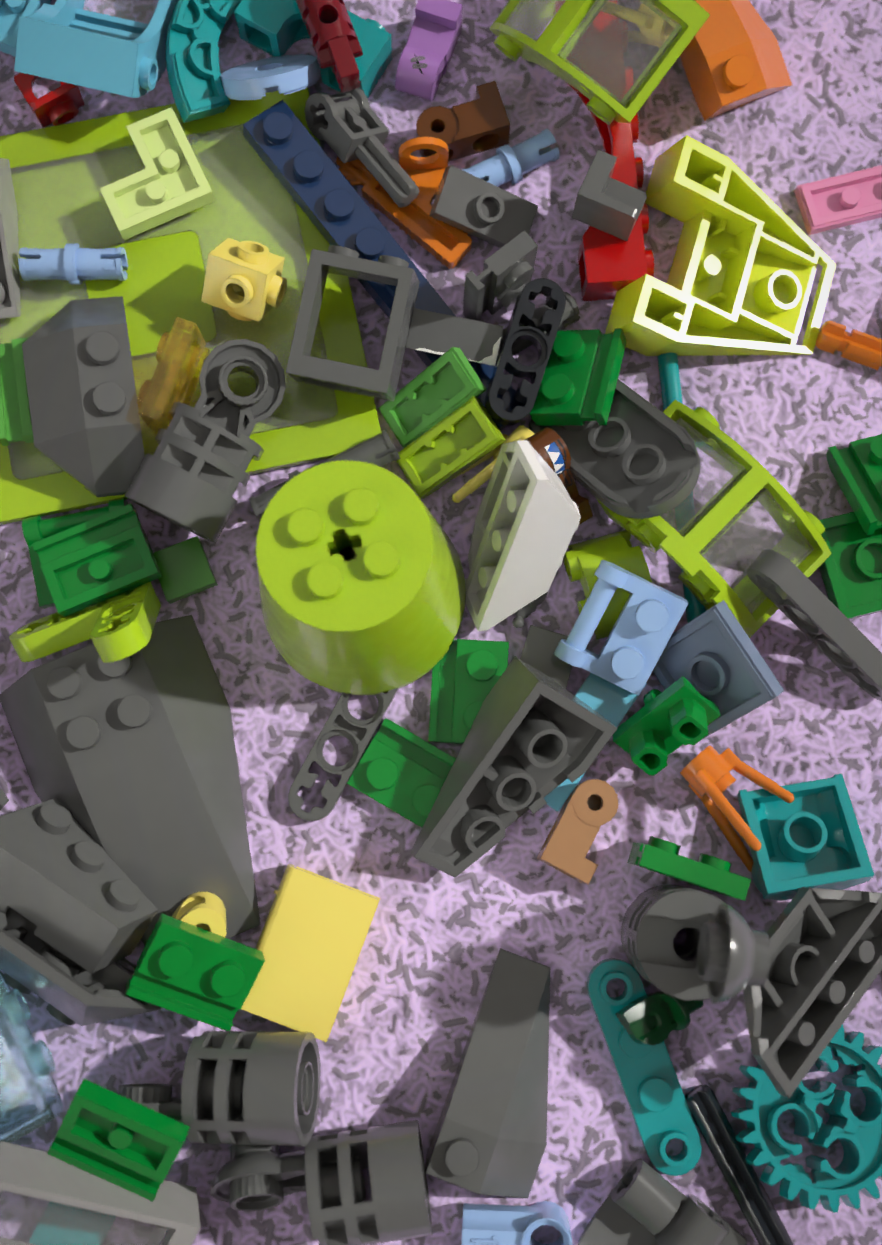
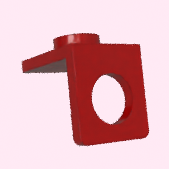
[14,73,85,128]

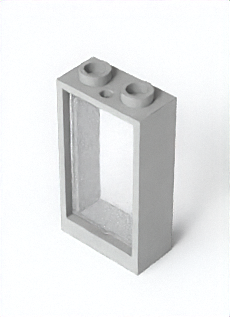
[0,1141,201,1245]

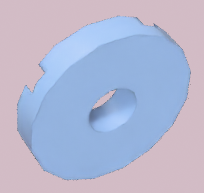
[220,54,320,100]

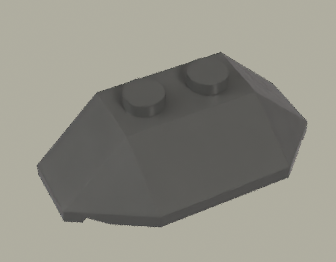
[22,296,145,497]
[743,887,882,1098]
[0,907,161,1026]

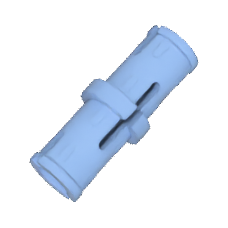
[462,129,560,187]
[18,243,128,285]

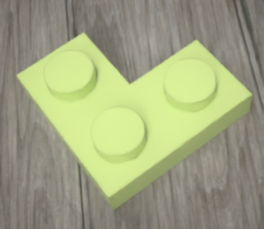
[100,107,215,240]

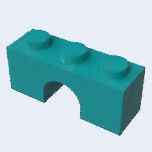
[234,0,392,98]

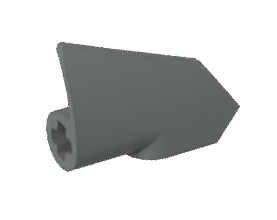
[578,1159,746,1245]

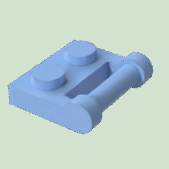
[554,560,688,696]

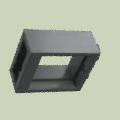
[286,245,420,402]

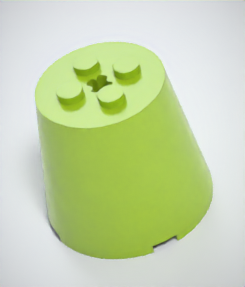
[256,460,466,696]

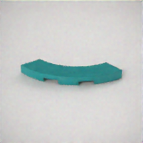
[166,0,242,123]

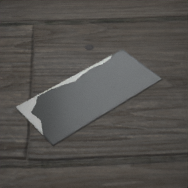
[406,308,504,366]

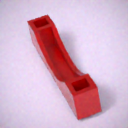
[558,2,654,301]

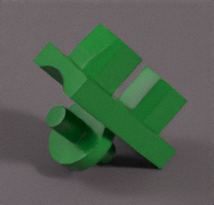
[612,676,721,776]

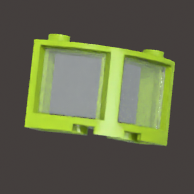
[489,0,710,125]
[595,400,832,638]

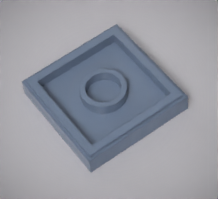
[653,600,785,738]

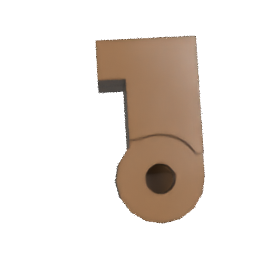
[536,779,619,884]

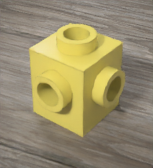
[201,238,287,322]

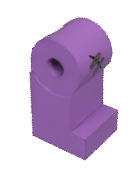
[395,0,463,101]

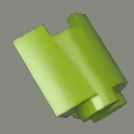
[563,530,652,640]

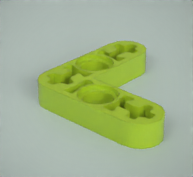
[9,582,161,663]

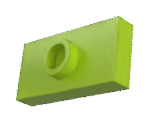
[397,397,506,498]

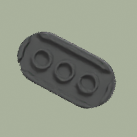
[529,379,701,519]

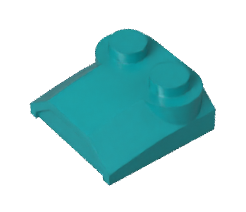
[737,773,875,901]

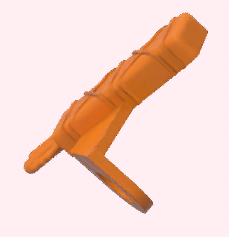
[336,137,472,269]

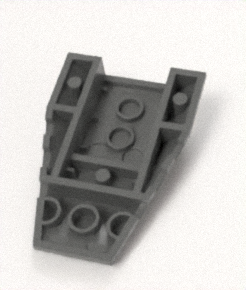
[0,615,261,945]

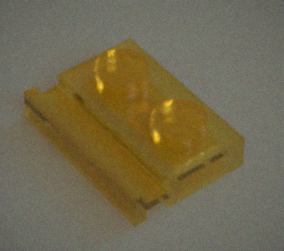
[137,317,210,436]

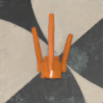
[680,745,794,872]

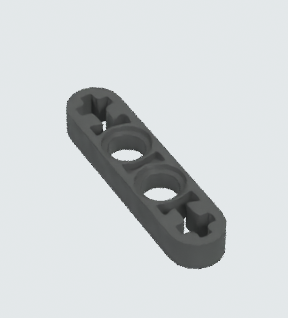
[747,549,882,701]
[288,688,399,821]

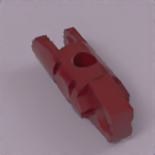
[296,0,363,93]

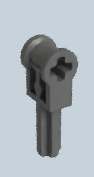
[305,88,419,208]

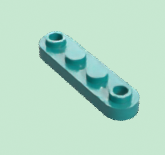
[587,958,702,1176]

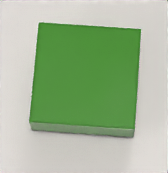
[154,536,218,604]

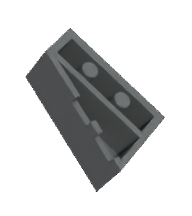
[0,798,158,974]

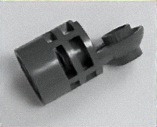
[125,339,286,543]
[621,885,771,1004]
[118,1031,321,1146]
[210,1120,432,1245]

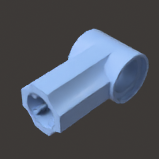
[462,1201,572,1245]

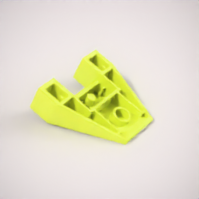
[605,135,837,356]

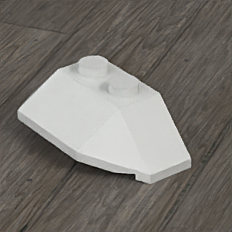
[465,440,581,631]

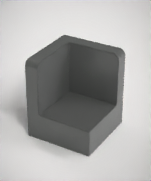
[572,149,647,241]

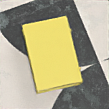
[241,864,380,1042]

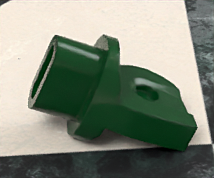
[616,991,704,1045]

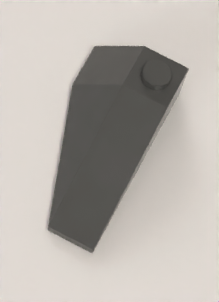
[411,656,617,878]
[426,948,550,1198]

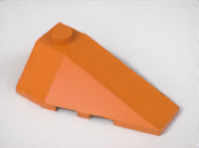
[680,0,792,120]

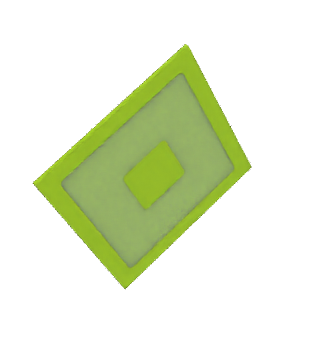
[0,88,381,525]

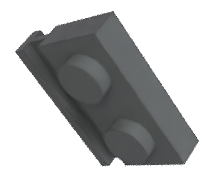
[463,230,538,321]

